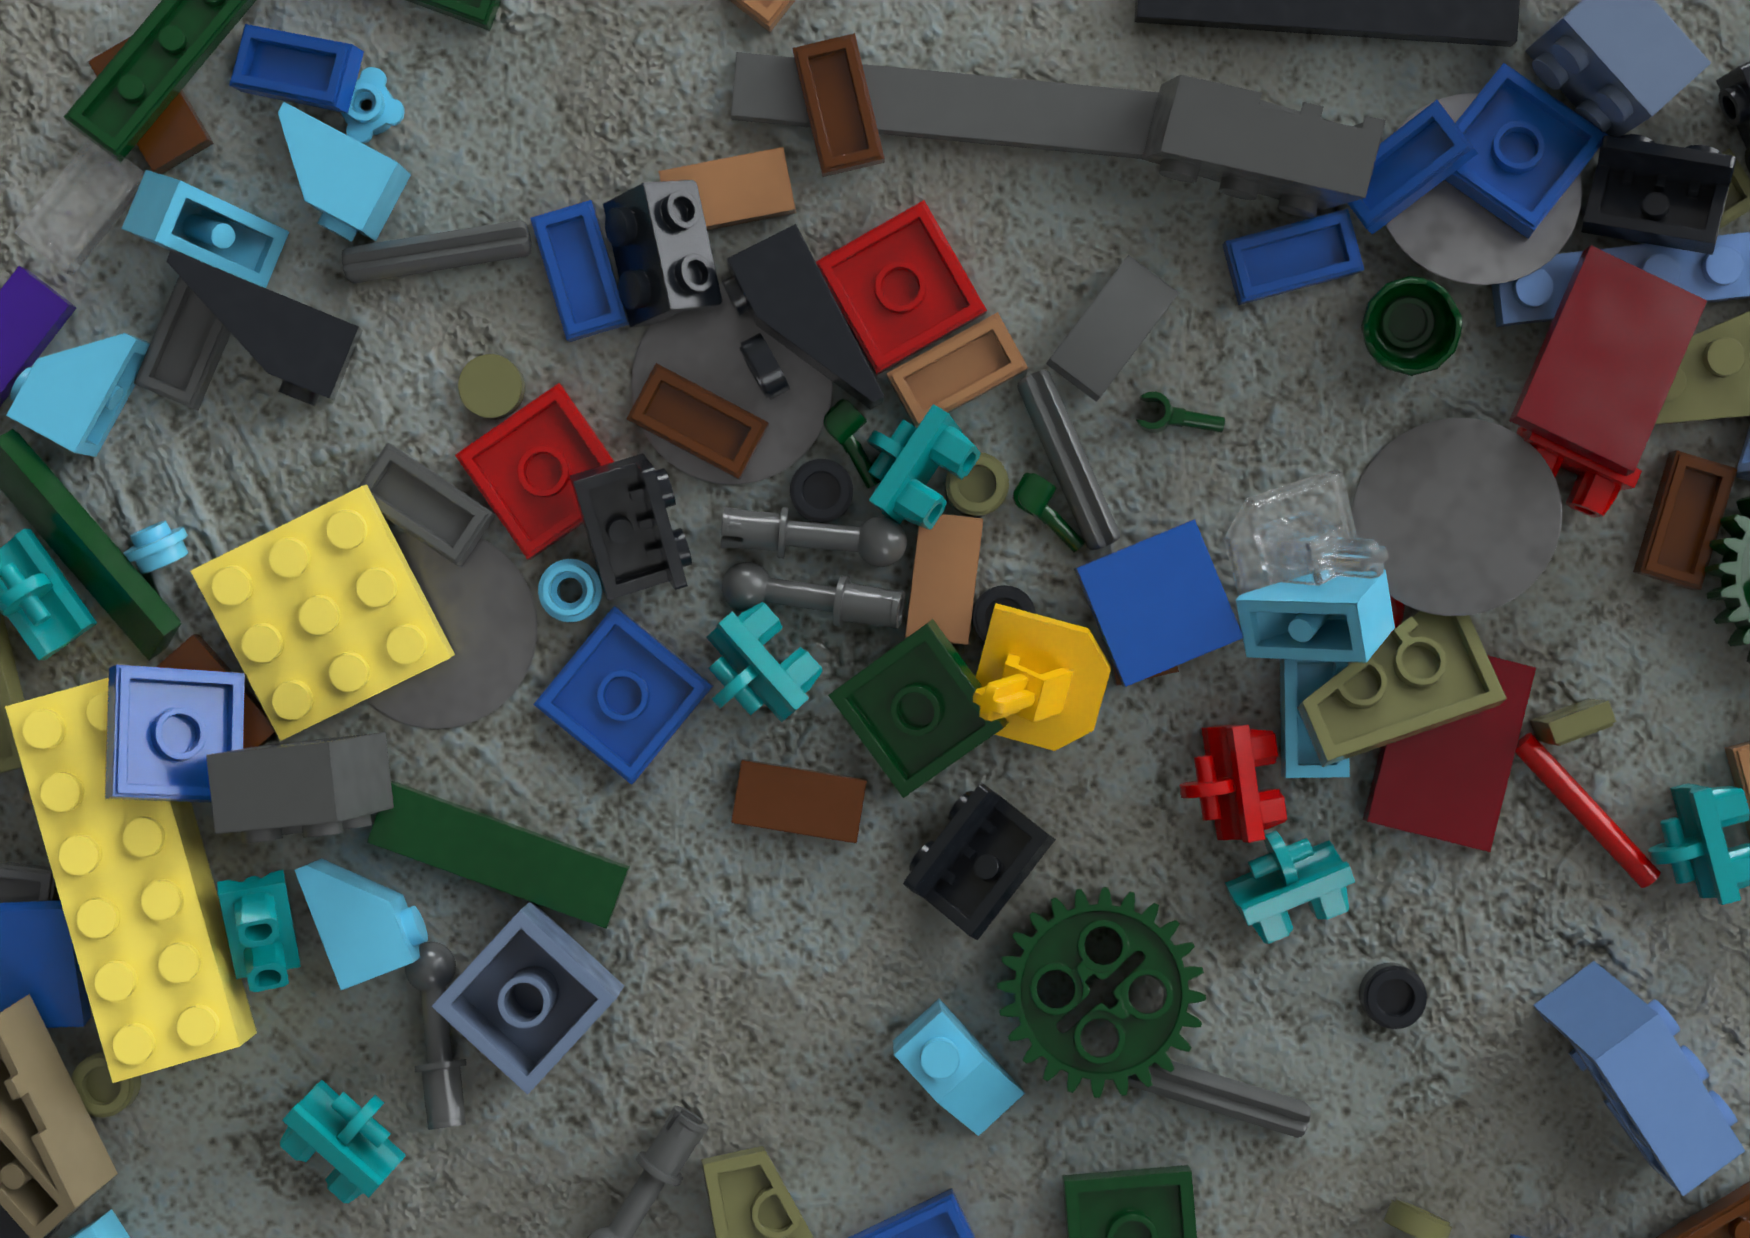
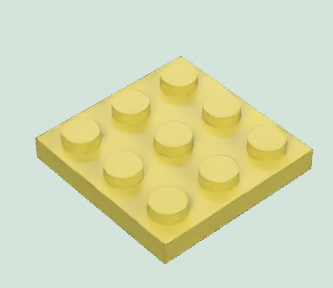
[190,484,455,741]

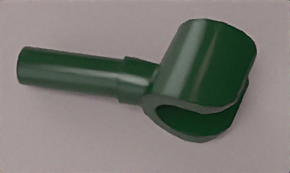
[1136,391,1225,433]
[823,399,881,489]
[1013,473,1085,552]

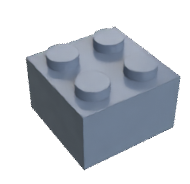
[1525,0,1711,137]
[432,901,624,1095]

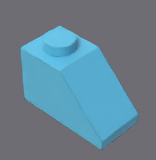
[278,102,411,242]
[121,170,289,288]
[6,333,150,457]
[1236,568,1395,663]
[294,858,428,990]
[893,999,1025,1136]

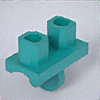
[867,404,981,530]
[0,528,97,661]
[706,602,823,722]
[1648,783,1750,905]
[1225,830,1355,944]
[217,870,301,992]
[280,1080,406,1203]

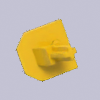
[973,603,1111,751]

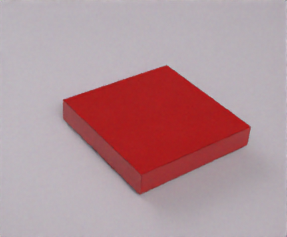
[816,200,987,375]
[455,383,615,560]

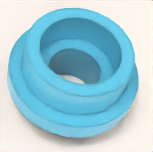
[123,520,189,574]
[538,559,603,622]

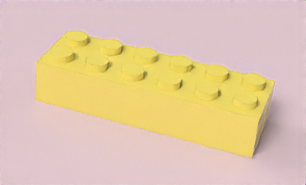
[5,678,257,1083]

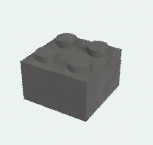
[206,732,394,843]

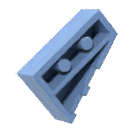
[1533,961,1745,1196]

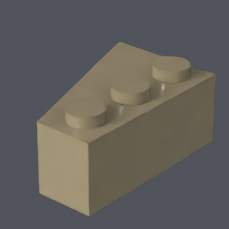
[0,994,118,1238]

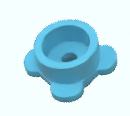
[341,67,405,143]

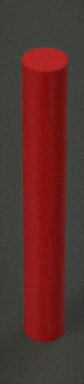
[1515,733,1661,888]

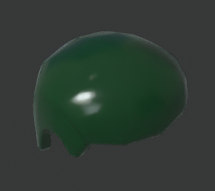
[1361,276,1462,376]

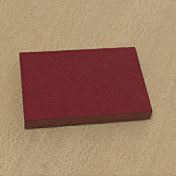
[1509,245,1707,476]
[1362,655,1536,852]

